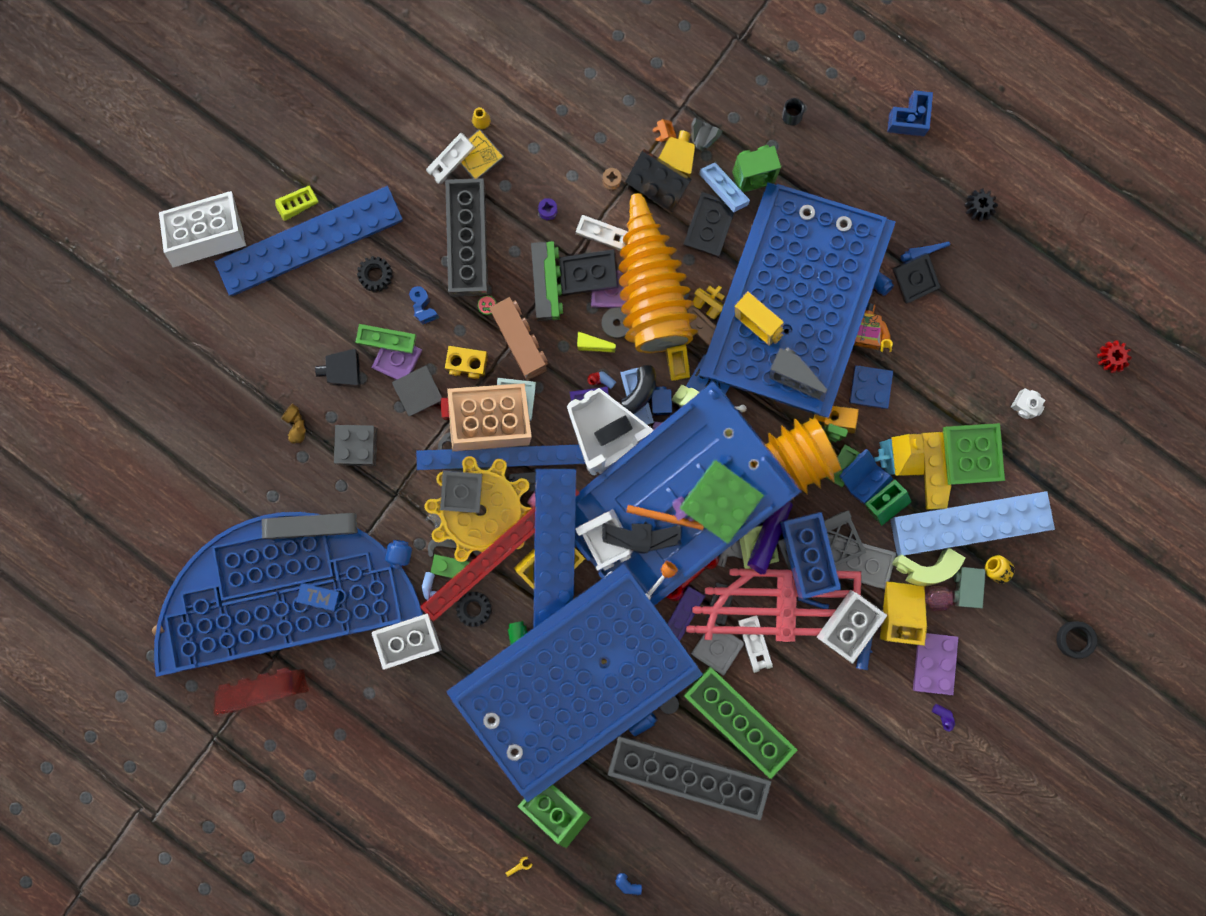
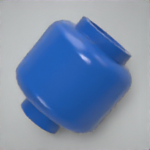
[385,540,412,569]

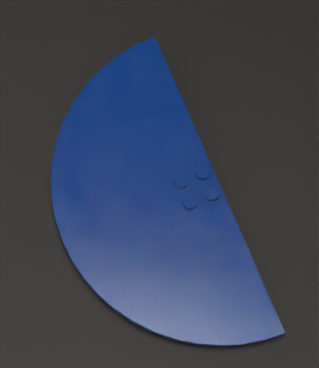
[154,512,423,677]

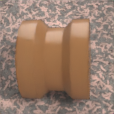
[603,168,621,190]

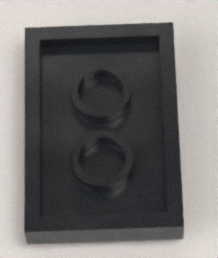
[625,149,692,212]
[683,192,734,258]
[559,249,619,296]

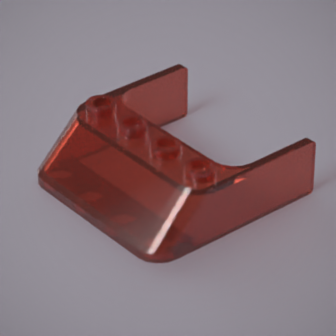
[214,667,309,716]

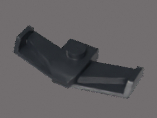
[602,523,682,553]

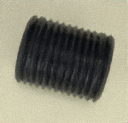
[782,98,805,126]

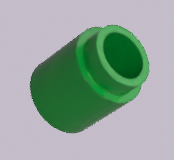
[507,621,528,645]

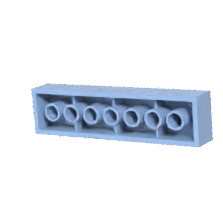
[890,491,1055,556]

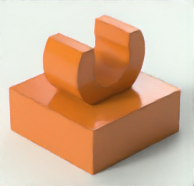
[653,119,677,142]

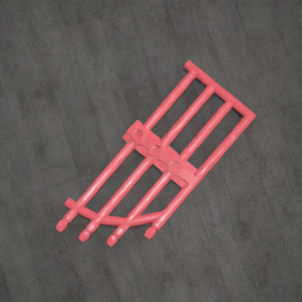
[686,568,861,642]

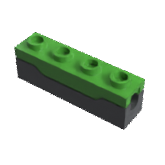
[531,241,563,321]

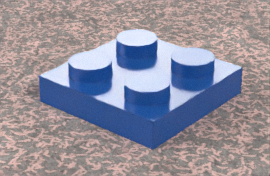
[849,365,893,409]

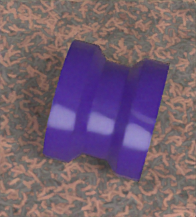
[538,198,557,221]

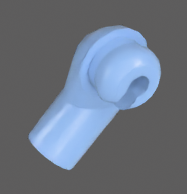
[422,572,436,600]

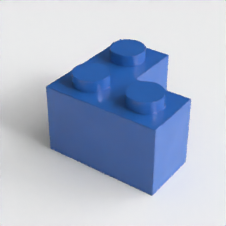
[887,90,933,136]

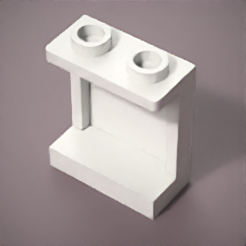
[576,509,633,571]

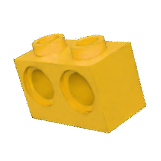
[445,346,488,379]

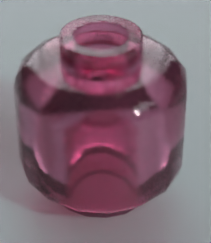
[925,585,953,611]

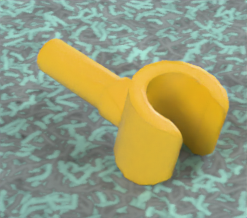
[506,857,532,877]

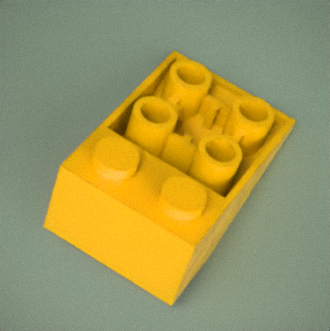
[880,581,927,645]

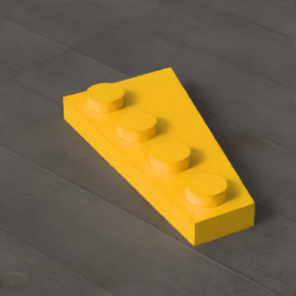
[922,432,951,510]

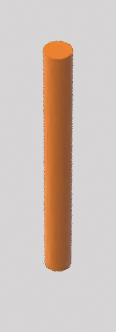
[626,505,704,530]

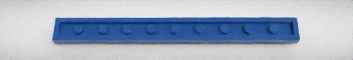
[416,445,586,470]

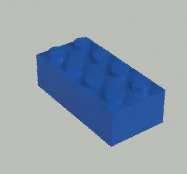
[780,512,841,599]

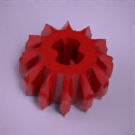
[1097,340,1132,373]

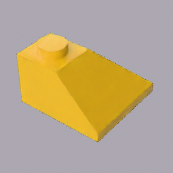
[891,434,925,476]

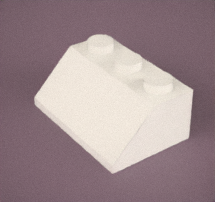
[372,613,442,670]

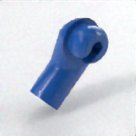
[616,873,642,895]

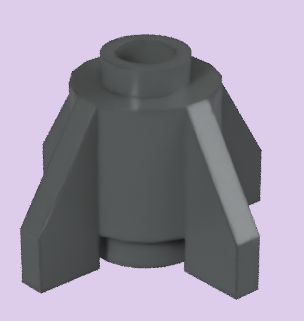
[691,118,723,151]

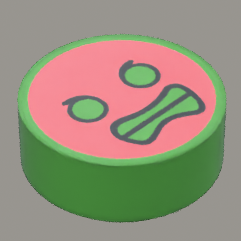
[478,296,497,316]

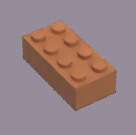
[489,297,548,381]

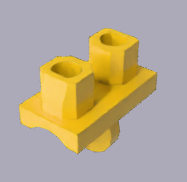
[693,286,725,319]

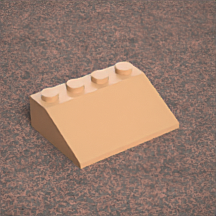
[447,383,531,451]

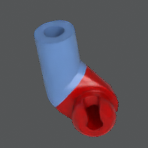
[587,371,616,389]

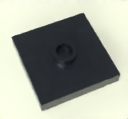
[892,253,941,304]

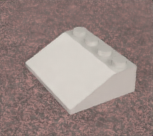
[159,191,246,267]

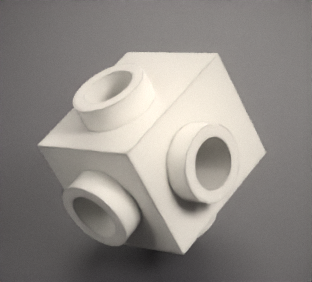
[1011,389,1045,419]

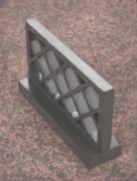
[777,510,866,570]

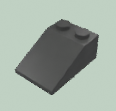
[769,348,827,401]

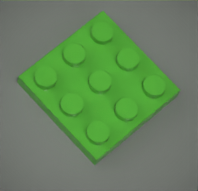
[943,423,1005,485]
[679,460,764,543]

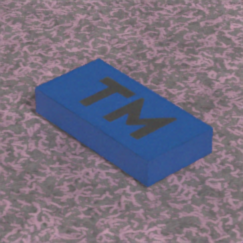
[296,583,340,611]

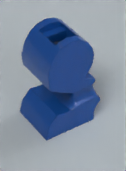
[409,286,439,325]

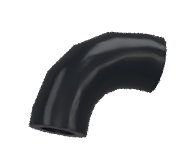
[621,365,656,414]

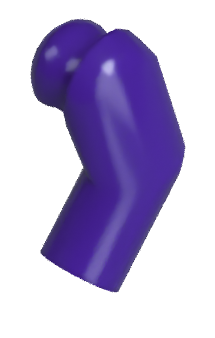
[932,704,955,731]

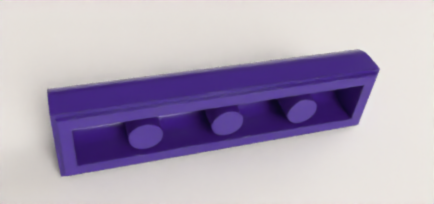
[747,501,793,575]

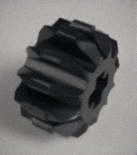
[964,189,998,222]

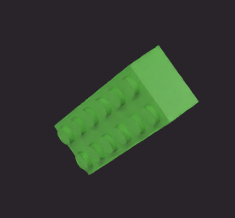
[683,666,797,779]

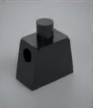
[315,349,361,388]

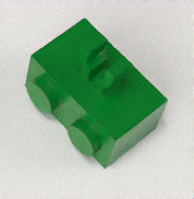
[865,480,911,526]

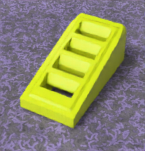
[275,185,318,221]
[577,332,616,352]

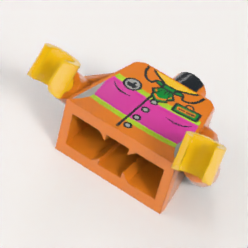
[854,303,893,352]

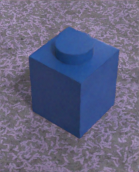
[651,387,672,415]

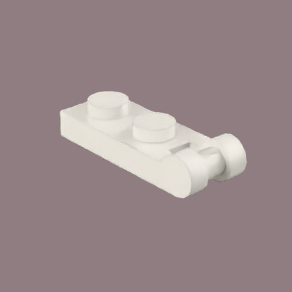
[426,133,475,185]
[576,215,628,251]
[738,615,773,673]

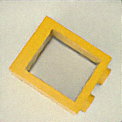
[735,292,784,346]

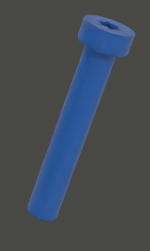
[798,597,829,609]

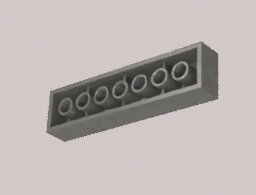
[608,735,771,820]

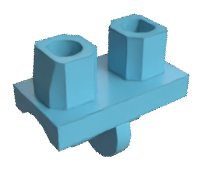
[874,439,895,475]

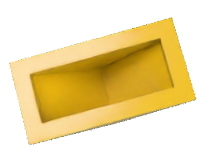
[666,344,690,381]

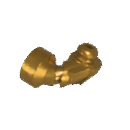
[281,403,306,444]

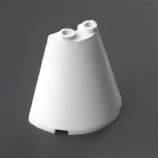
[567,388,653,475]

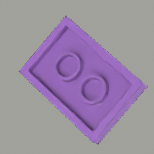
[913,633,958,695]

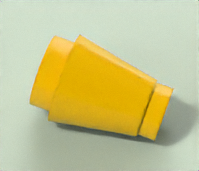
[472,108,491,129]

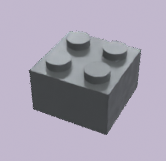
[334,425,377,466]

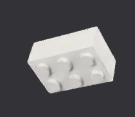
[817,590,887,663]

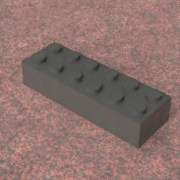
[445,178,488,297]

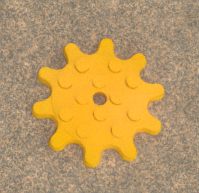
[425,456,532,562]

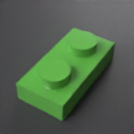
[823,423,848,443]
[826,445,860,487]
[430,554,470,578]

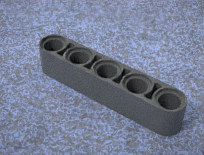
[262,513,357,539]

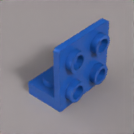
[840,449,893,506]

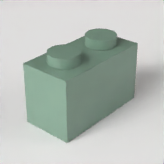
[952,567,985,608]

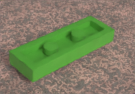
[355,324,416,354]

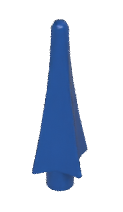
[901,242,950,262]

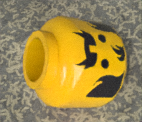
[985,555,1015,584]

